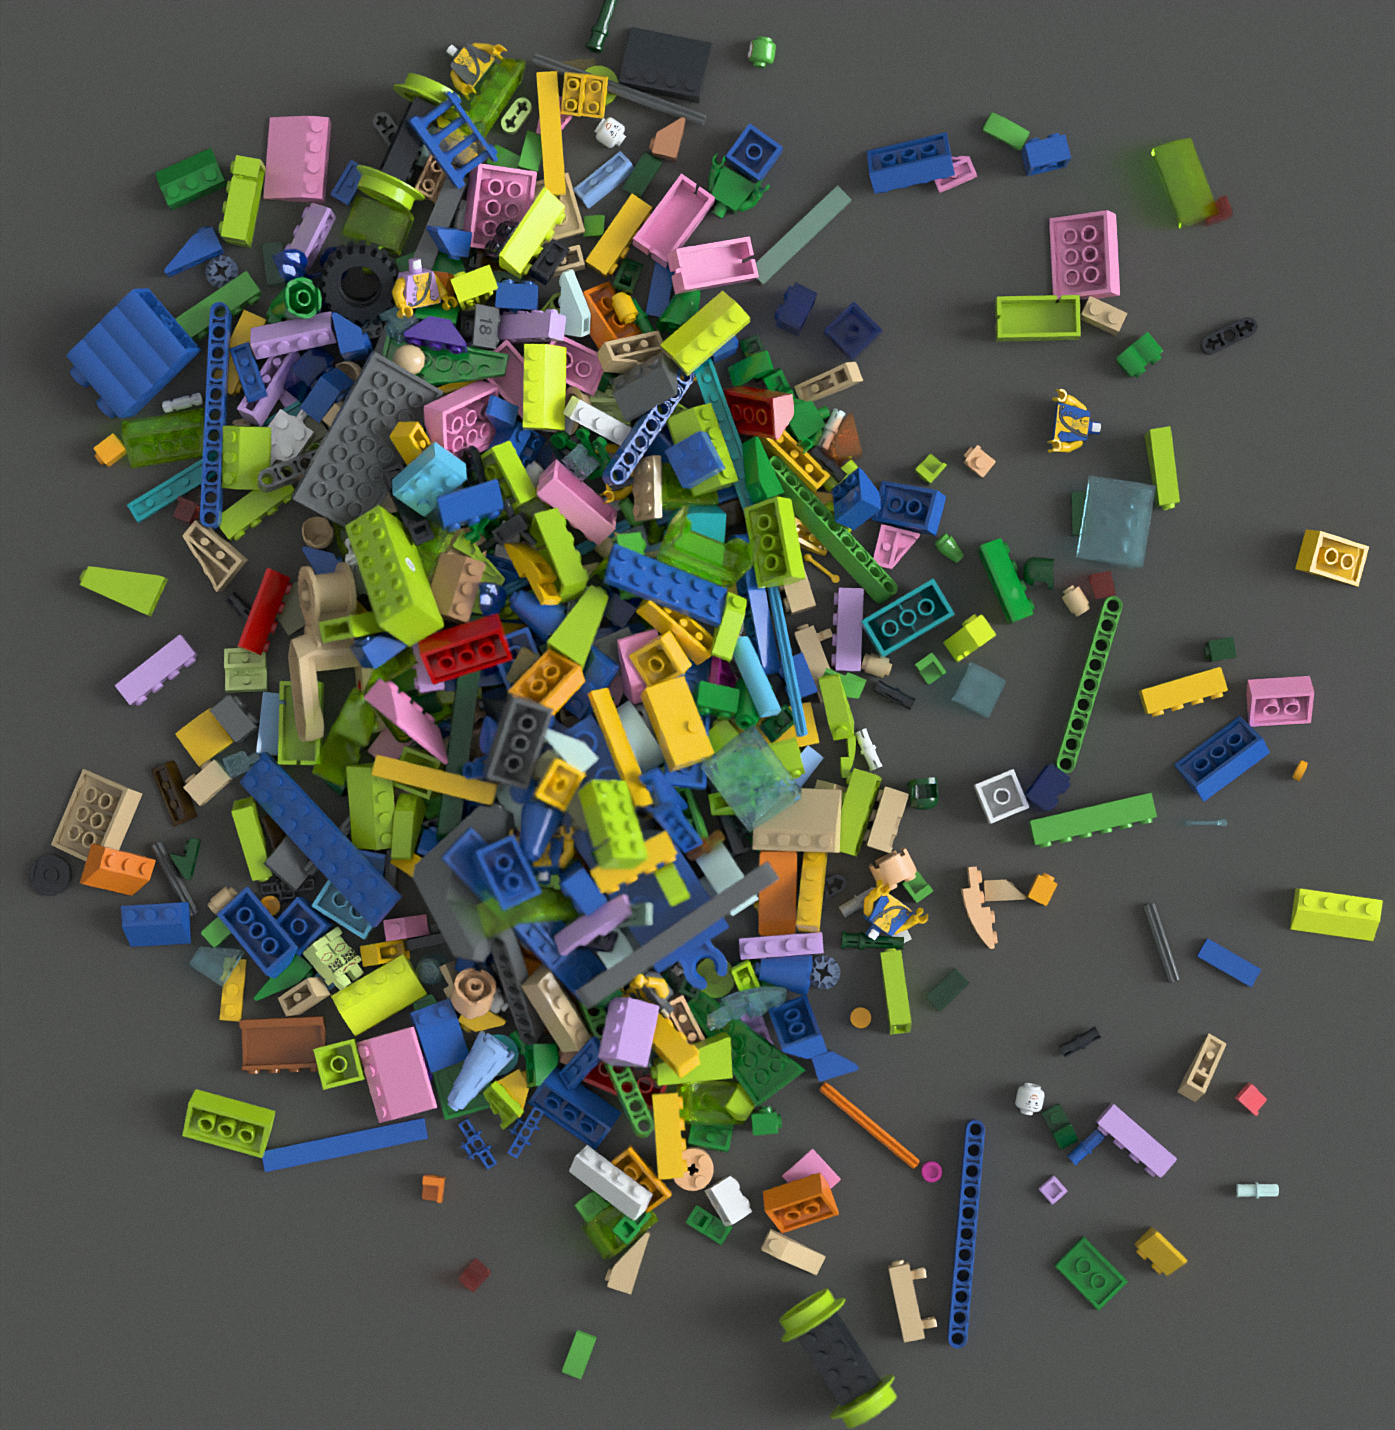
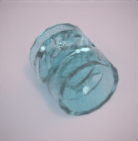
[562,443,600,482]

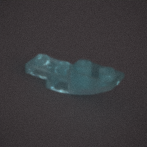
[706,987,787,1031]

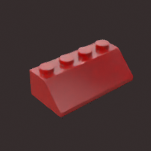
[723,386,794,440]
[237,568,292,656]
[418,614,513,685]
[582,1060,668,1112]

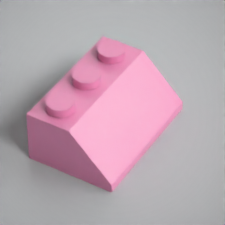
[1246,676,1314,727]

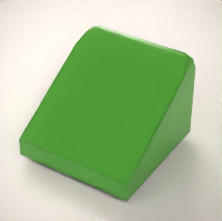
[584,215,605,238]

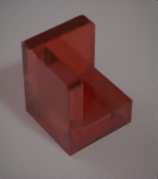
[1201,195,1233,227]
[173,496,200,525]
[1088,571,1116,599]
[458,1259,491,1293]

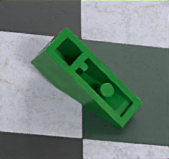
[742,436,784,504]
[253,953,315,1001]

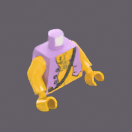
[392,258,458,319]

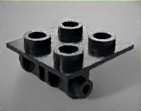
[483,221,519,264]

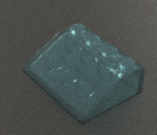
[1076,476,1156,568]
[701,725,802,832]

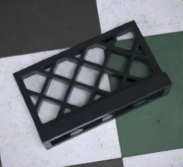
[706,775,759,858]

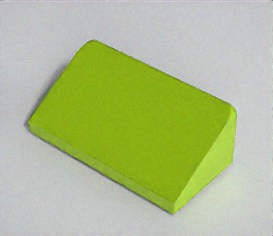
[724,1082,755,1121]

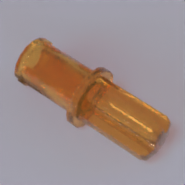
[686,830,725,861]

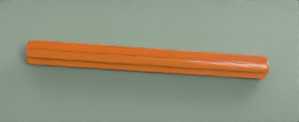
[819,1082,920,1169]

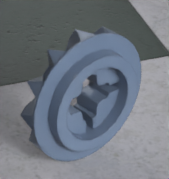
[205,255,238,288]
[809,956,840,989]

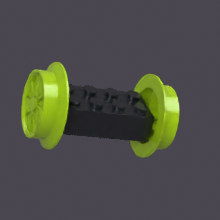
[356,73,461,212]
[779,1288,897,1429]

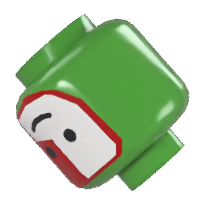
[748,36,776,69]

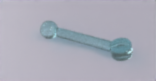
[1184,819,1227,827]

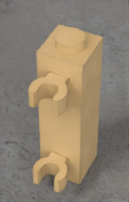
[794,624,846,703]
[888,1259,937,1343]

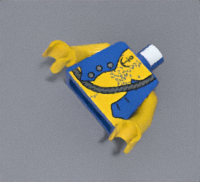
[1047,389,1101,453]
[510,825,576,885]
[863,880,928,941]

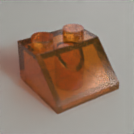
[829,413,863,464]

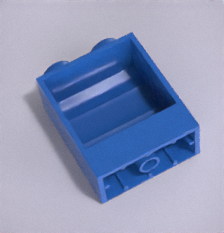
[66,288,202,419]

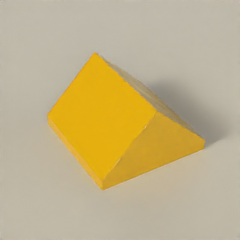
[534,757,585,811]

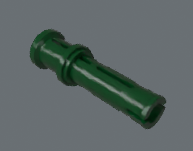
[585,0,617,54]
[841,931,904,950]

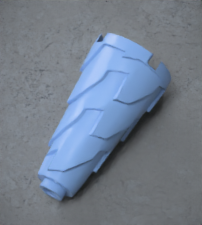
[447,1030,515,1111]

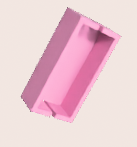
[633,173,715,268]
[666,237,759,294]
[486,339,524,420]
[537,459,617,546]

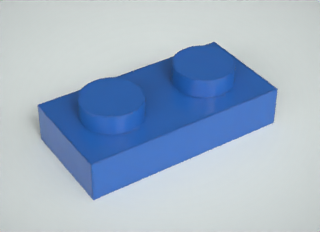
[330,160,362,206]

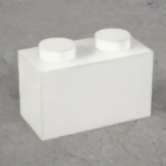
[704,1176,752,1227]

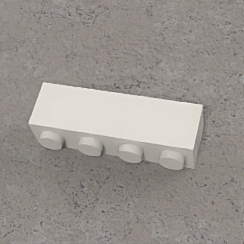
[563,395,640,447]
[569,1145,653,1221]

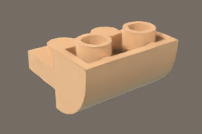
[414,153,459,204]

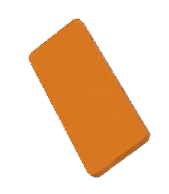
[758,850,797,936]

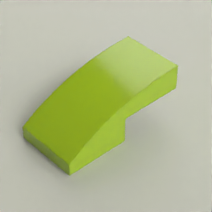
[839,736,856,779]

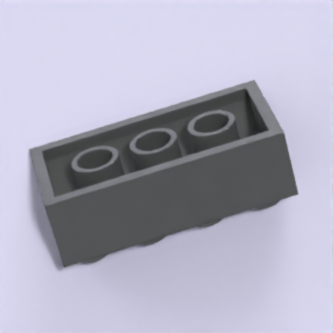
[482,693,554,790]

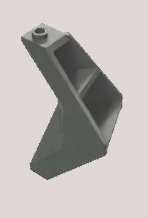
[413,804,517,962]

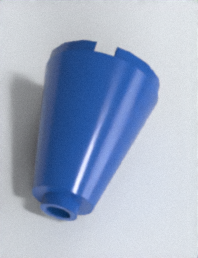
[508,590,569,643]
[519,801,563,863]
[754,954,812,996]

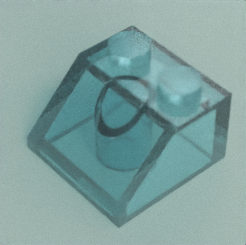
[951,662,1006,718]

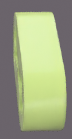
[501,98,532,134]

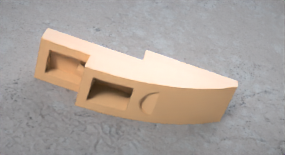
[961,866,997,949]

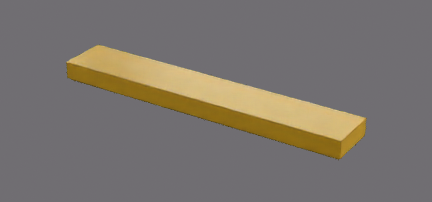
[536,71,566,196]
[588,688,653,807]
[371,755,498,806]

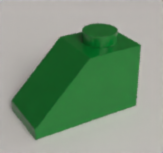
[525,1044,559,1088]

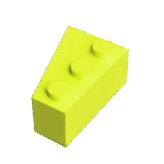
[450,265,498,310]
[943,614,996,662]

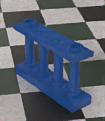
[407,90,499,189]
[639,767,703,853]

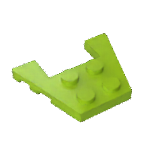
[429,530,505,615]

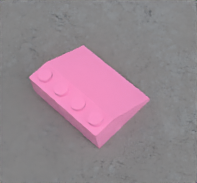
[263,116,331,204]
[463,164,537,249]
[1049,210,1120,300]
[424,380,499,459]
[364,679,448,765]
[356,1026,437,1123]

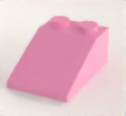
[546,337,604,396]
[617,629,658,705]

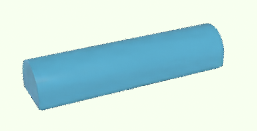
[733,636,781,718]

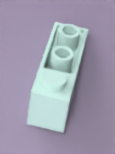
[558,269,591,337]
[543,729,598,773]

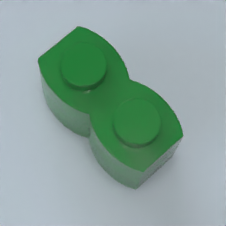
[1114,332,1163,378]

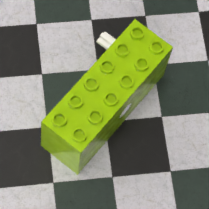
[345,505,444,647]

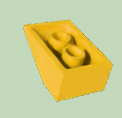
[1295,529,1369,586]

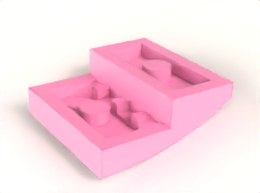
[367,721,414,760]
[782,1148,841,1189]

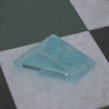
[189,947,244,986]

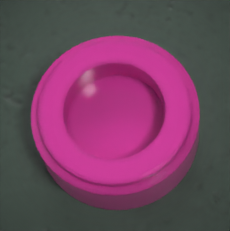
[921,1161,942,1182]

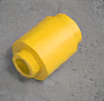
[611,291,638,324]

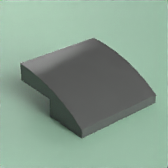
[264,834,310,891]

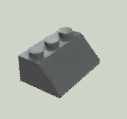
[613,352,678,423]

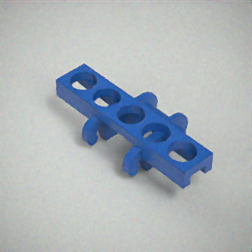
[507,1106,545,1159]
[458,1118,497,1170]

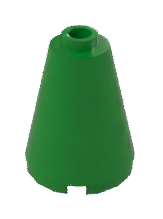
[270,277,322,319]
[656,290,701,336]
[733,677,774,730]

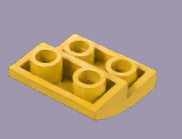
[560,72,608,119]
[175,708,235,767]

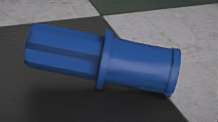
[1067,1129,1105,1165]

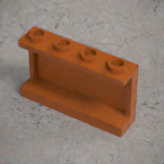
[240,1016,326,1074]

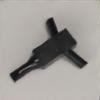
[477,499,538,553]

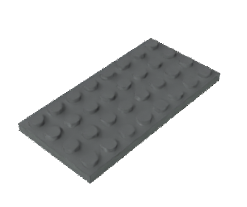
[291,351,444,527]

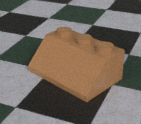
[430,552,486,625]

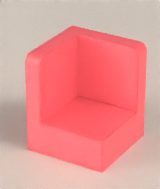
[1235,1083,1267,1116]

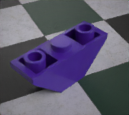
[404,316,468,355]

